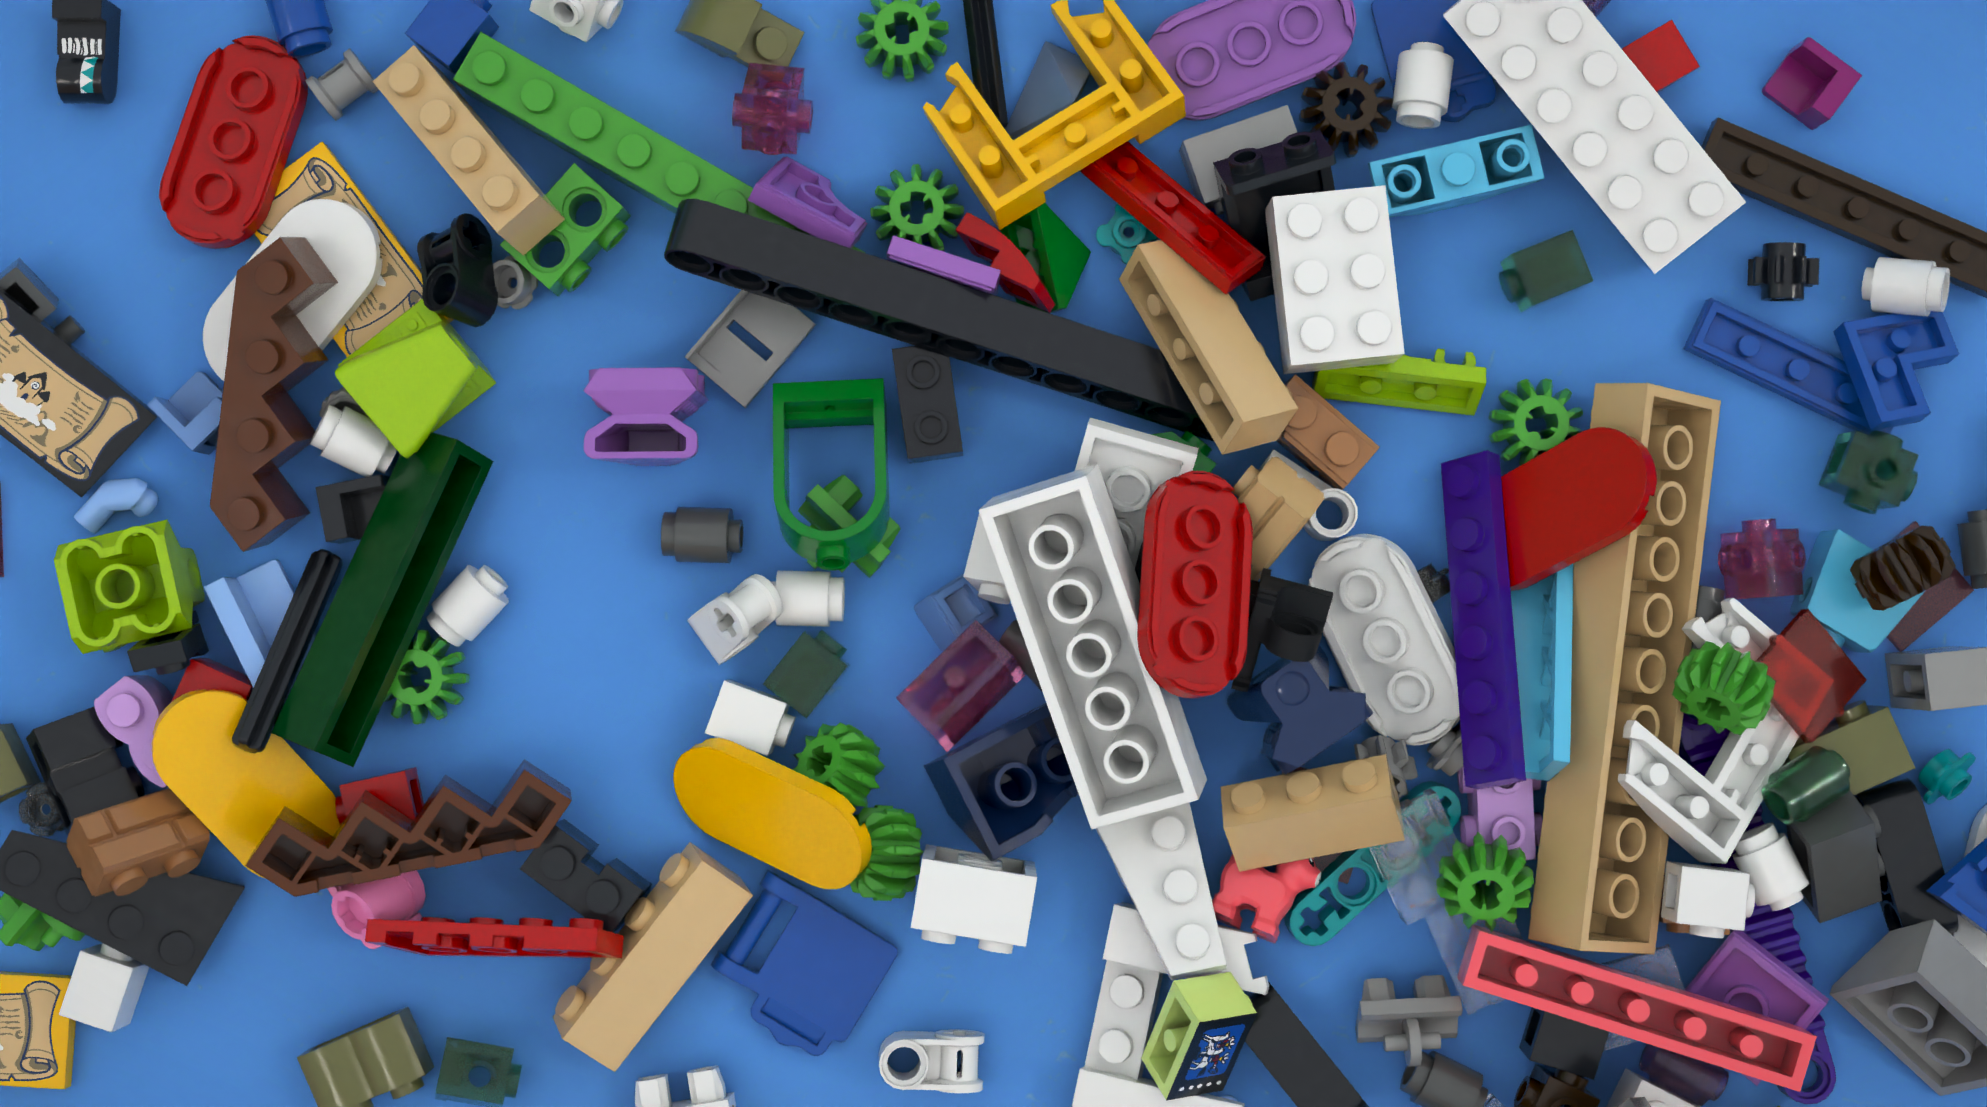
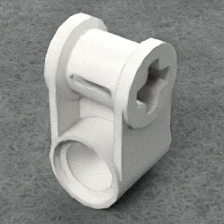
[687,574,783,665]
[878,1029,985,1093]

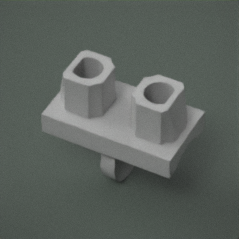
[1355,975,1463,1067]

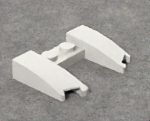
[1618,598,1831,864]
[1072,902,1269,1107]

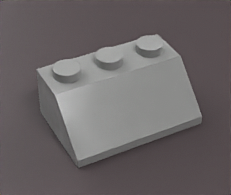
[1830,919,1987,1096]

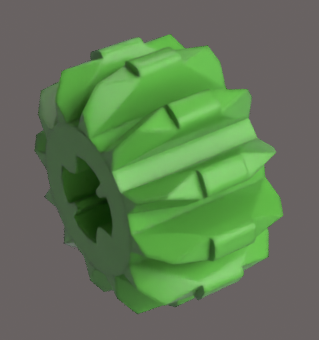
[856,0,949,82]
[870,164,964,252]
[1488,378,1583,466]
[384,630,470,724]
[1672,641,1776,735]
[793,722,885,815]
[850,805,924,901]
[1436,832,1534,932]

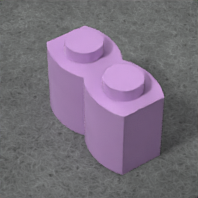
[94,675,173,788]

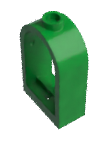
[773,378,889,570]

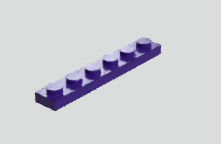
[1441,450,1526,789]

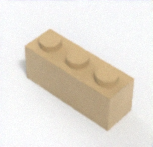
[1220,754,1405,872]

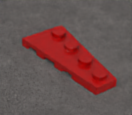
[365,917,624,958]

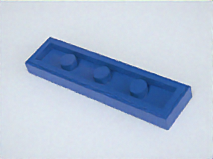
[1683,298,1893,443]

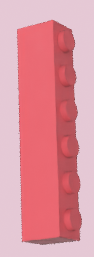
[1457,924,1817,1092]

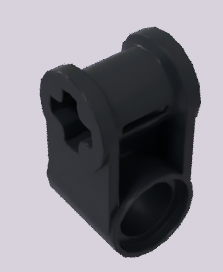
[417,213,498,327]

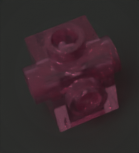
[732,63,813,155]
[1718,519,1806,599]

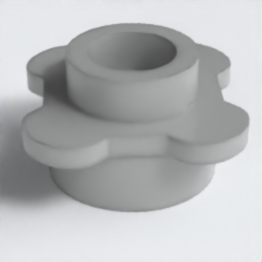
[1426,724,1463,776]

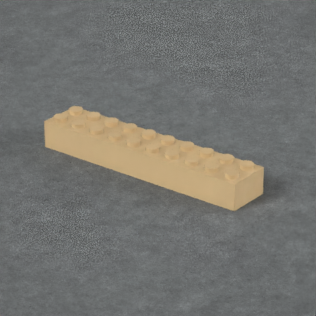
[1528,383,1721,954]

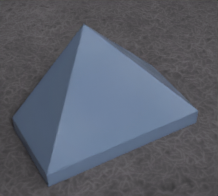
[1005,41,1091,140]

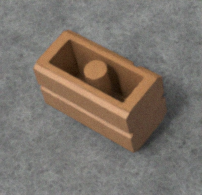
[1277,374,1380,490]
[66,788,210,897]

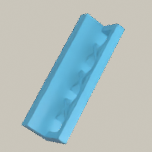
[1511,564,1573,781]

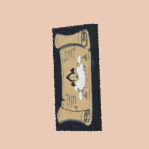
[0,287,157,498]

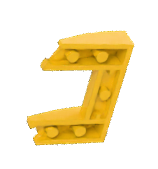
[923,0,1186,230]

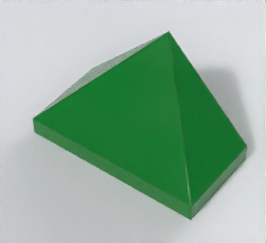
[1000,203,1091,313]

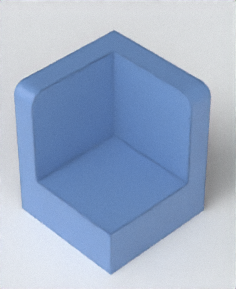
[147,372,223,455]

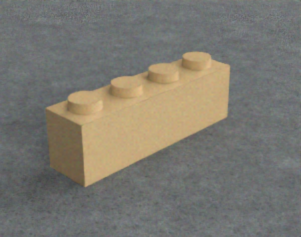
[372,45,565,256]
[1119,240,1298,455]
[553,842,753,1072]

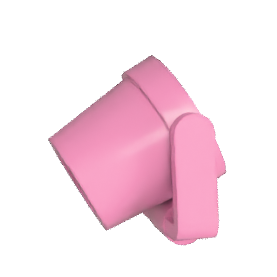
[327,870,426,949]

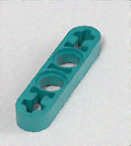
[1284,781,1461,946]

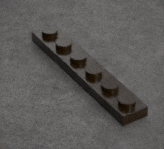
[1701,118,1987,298]

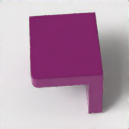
[1762,37,1862,130]

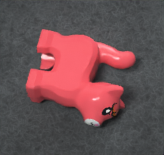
[1212,854,1322,944]

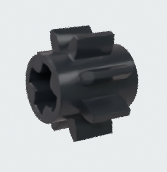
[1747,242,1820,301]

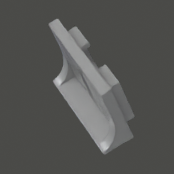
[685,290,816,408]

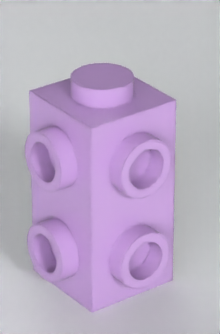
[1457,766,1542,860]

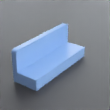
[204,560,316,715]

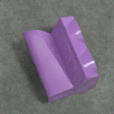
[583,367,709,466]

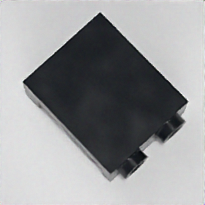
[1213,130,1336,302]

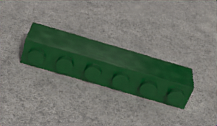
[271,432,494,767]

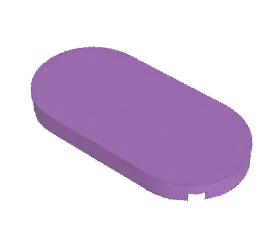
[1147,0,1356,121]

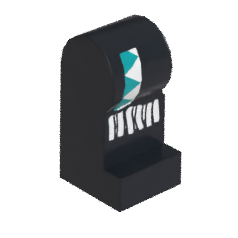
[52,0,121,104]

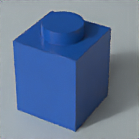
[405,0,499,75]

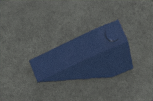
[924,703,1078,861]

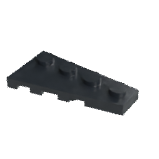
[0,830,245,986]

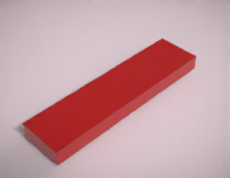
[1080,141,1266,295]

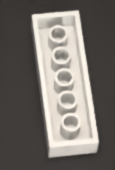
[1443,0,1746,274]
[979,464,1207,830]

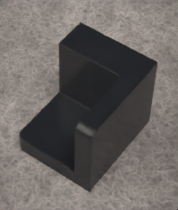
[316,475,390,544]
[1519,1007,1609,1080]

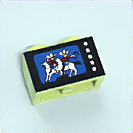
[1141,972,1257,1101]

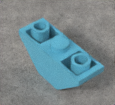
[1368,124,1544,217]

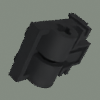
[1135,542,1333,692]

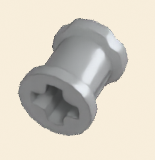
[305,48,379,121]

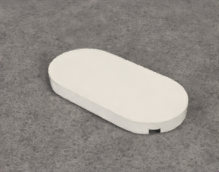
[203,199,383,381]
[1308,534,1460,746]

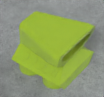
[335,299,496,458]
[54,519,205,654]

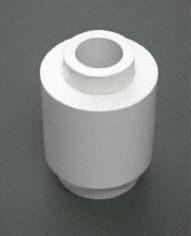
[1392,42,1454,129]
[1862,257,1950,316]
[310,405,397,477]
[426,565,509,647]
[770,570,845,627]
[1732,823,1809,911]

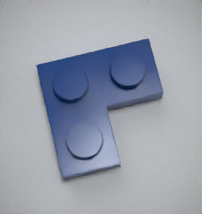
[1833,311,1959,431]

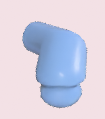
[74,478,158,534]

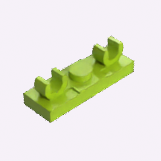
[1312,349,1486,416]

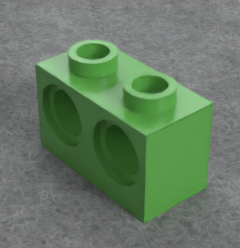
[500,163,631,296]

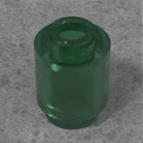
[1761,746,1850,824]

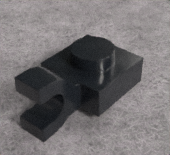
[127,610,209,675]

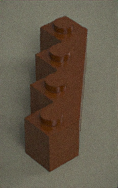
[210,237,338,552]
[245,759,572,897]

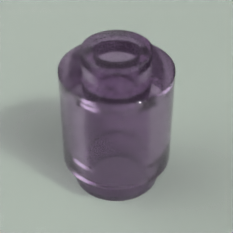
[1639,1044,1729,1106]

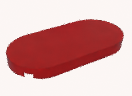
[159,35,308,249]
[1501,427,1657,591]
[1137,471,1253,699]

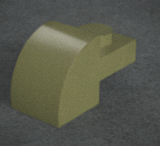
[675,0,805,82]

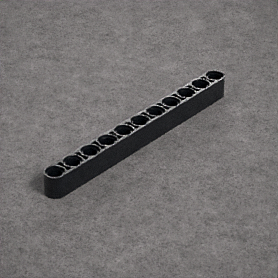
[664,199,1214,441]

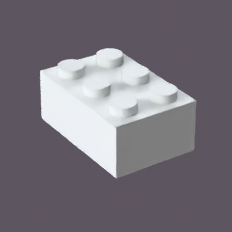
[1265,185,1405,374]
[911,844,1037,954]

